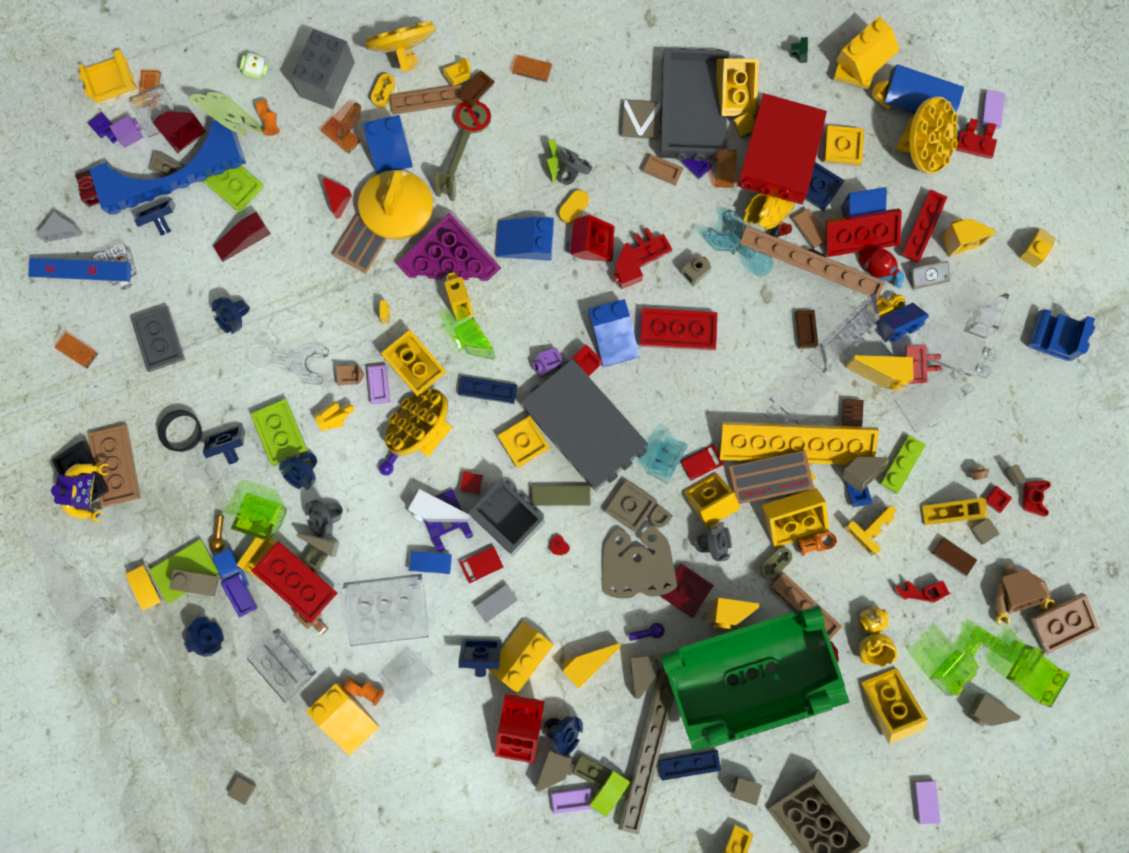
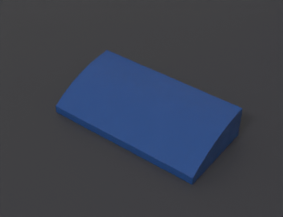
[883,64,964,114]

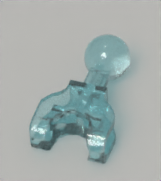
[703,209,773,276]

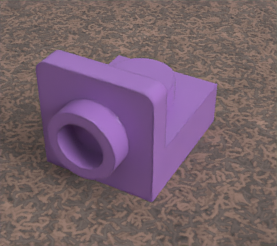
[532,347,564,378]

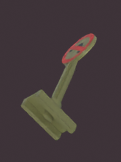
[435,101,491,201]

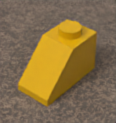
[1019,228,1056,268]

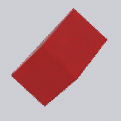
[322,178,352,219]

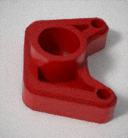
[1022,481,1051,517]

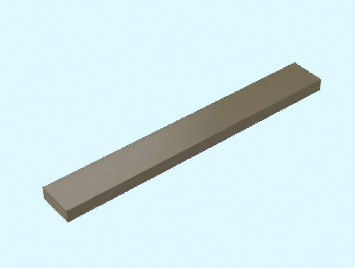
[618,669,674,835]

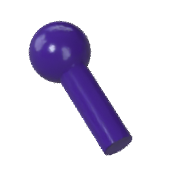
[378,453,398,476]
[628,622,665,641]

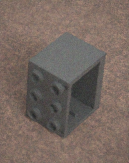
[291,29,355,109]
[468,479,545,557]

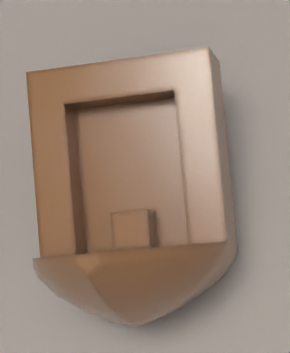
[336,365,364,386]

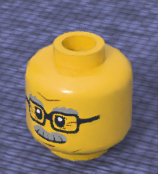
[858,606,890,634]

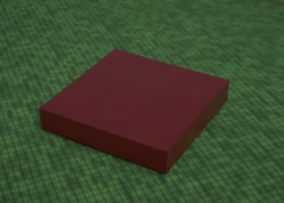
[660,564,714,618]

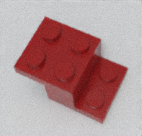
[495,694,545,764]

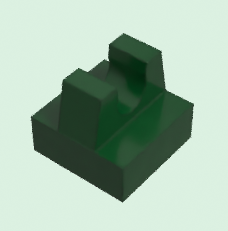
[791,37,808,63]

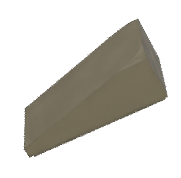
[297,533,339,557]

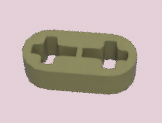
[759,547,792,579]

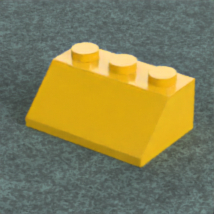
[836,16,900,85]
[762,488,829,548]
[708,598,759,630]
[488,621,554,693]

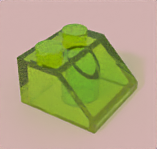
[453,317,496,360]
[231,492,287,541]
[929,650,979,696]

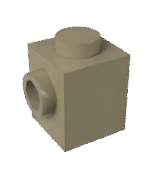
[681,254,712,287]
[729,776,762,806]

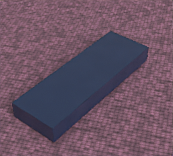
[458,376,518,404]
[658,750,721,781]

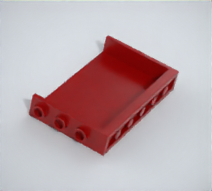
[737,93,827,205]

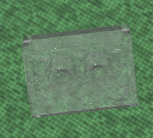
[247,628,317,703]

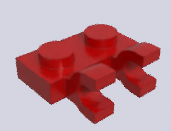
[955,118,997,159]

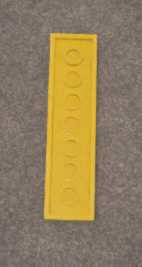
[719,421,879,465]

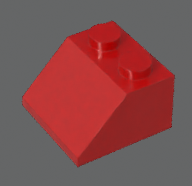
[571,215,615,262]

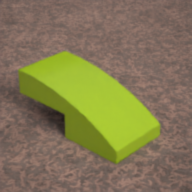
[546,139,558,183]
[589,771,630,817]

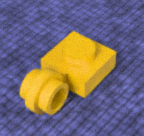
[867,294,905,320]

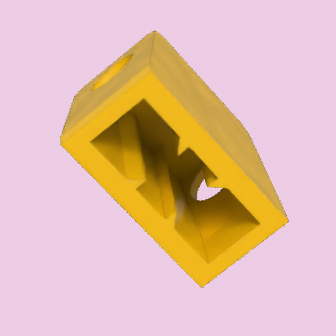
[444,272,475,321]

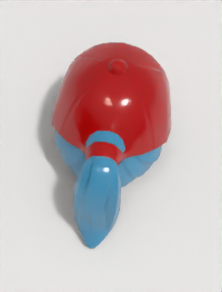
[859,248,904,288]

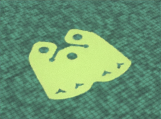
[189,92,263,136]

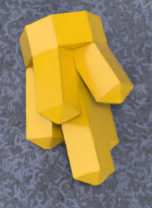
[314,401,354,432]

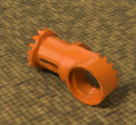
[256,99,280,136]
[797,532,837,556]
[342,677,385,706]

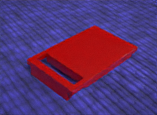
[680,444,724,481]
[460,546,504,584]

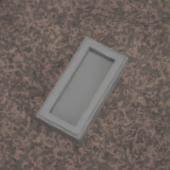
[475,584,518,623]

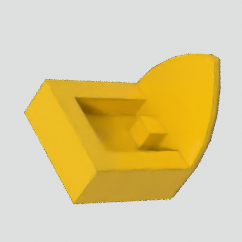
[443,58,471,86]
[872,80,891,109]

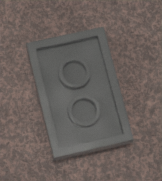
[131,306,185,372]

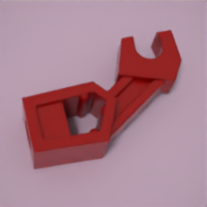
[894,581,950,603]

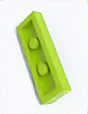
[880,435,926,494]

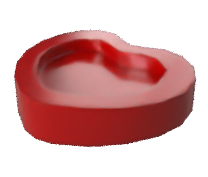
[550,535,570,556]

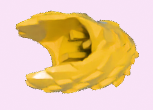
[743,193,796,230]

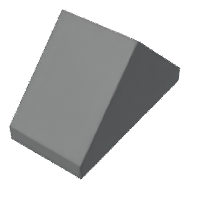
[37,212,82,243]

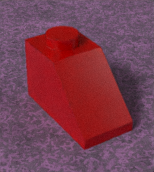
[613,242,643,289]

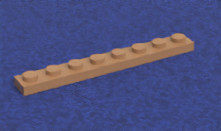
[738,226,885,299]

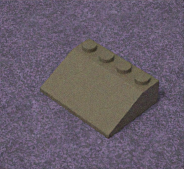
[767,769,871,853]

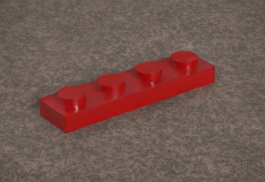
[901,189,947,263]

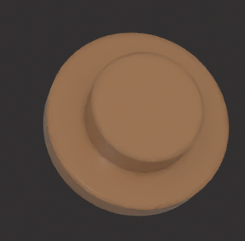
[969,466,989,480]

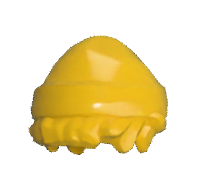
[859,633,897,667]

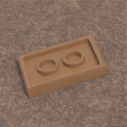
[1030,593,1099,654]

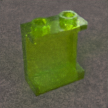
[1006,645,1070,707]

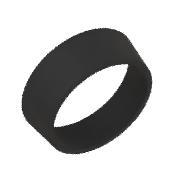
[158,410,202,452]

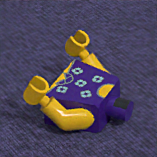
[51,462,109,522]

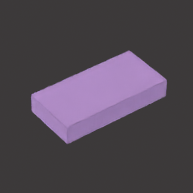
[981,90,1005,129]
[367,364,391,405]
[914,780,941,824]
[551,787,593,814]

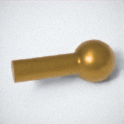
[209,515,225,552]

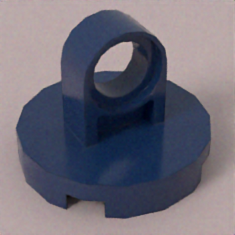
[211,297,250,334]
[279,452,317,490]
[184,617,224,657]
[544,715,583,756]

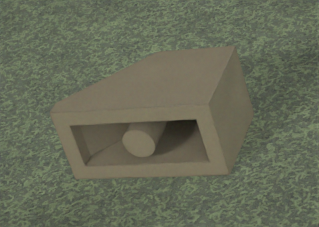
[842,457,889,493]
[169,569,219,596]
[630,655,660,699]
[968,693,1021,727]
[535,749,574,792]

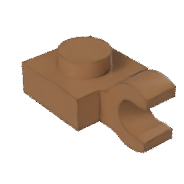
[293,612,328,635]

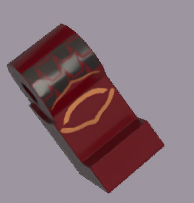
[75,169,100,207]

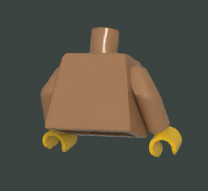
[995,564,1056,625]

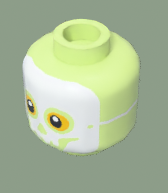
[240,52,268,79]

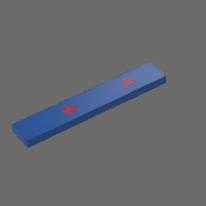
[28,258,132,282]

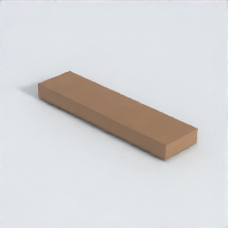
[390,84,464,115]
[769,572,842,640]

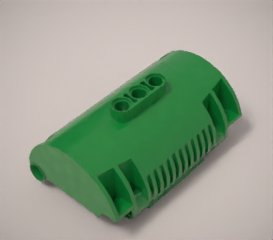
[660,604,850,752]

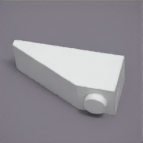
[408,489,473,522]

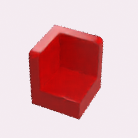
[573,344,602,376]

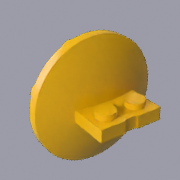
[364,20,437,73]
[896,97,958,173]
[358,170,433,240]
[384,388,452,457]

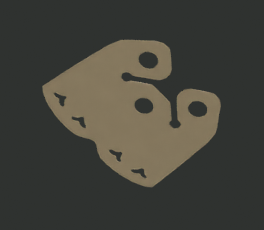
[603,526,677,598]

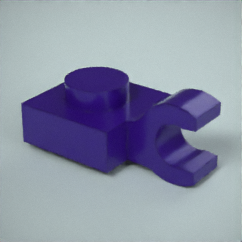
[88,112,118,144]

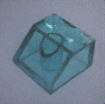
[646,437,688,484]

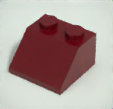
[152,111,206,154]

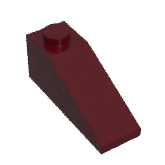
[213,211,271,262]

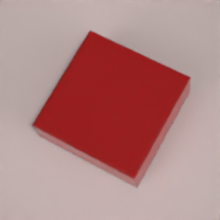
[460,472,483,495]
[985,486,1012,513]

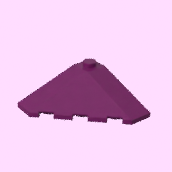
[396,211,501,281]

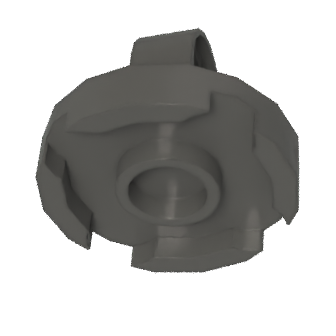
[557,148,593,185]
[305,499,343,538]
[694,522,732,561]

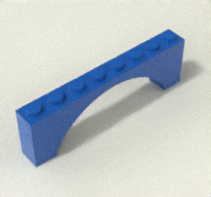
[90,119,246,215]

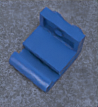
[1028,310,1095,361]

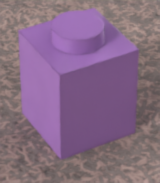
[109,115,143,148]

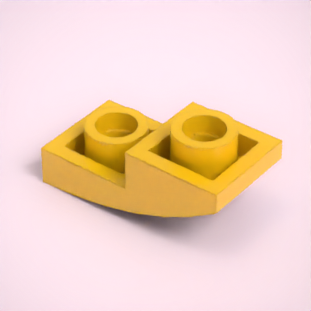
[125,565,161,611]

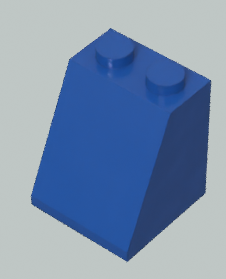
[363,115,413,174]

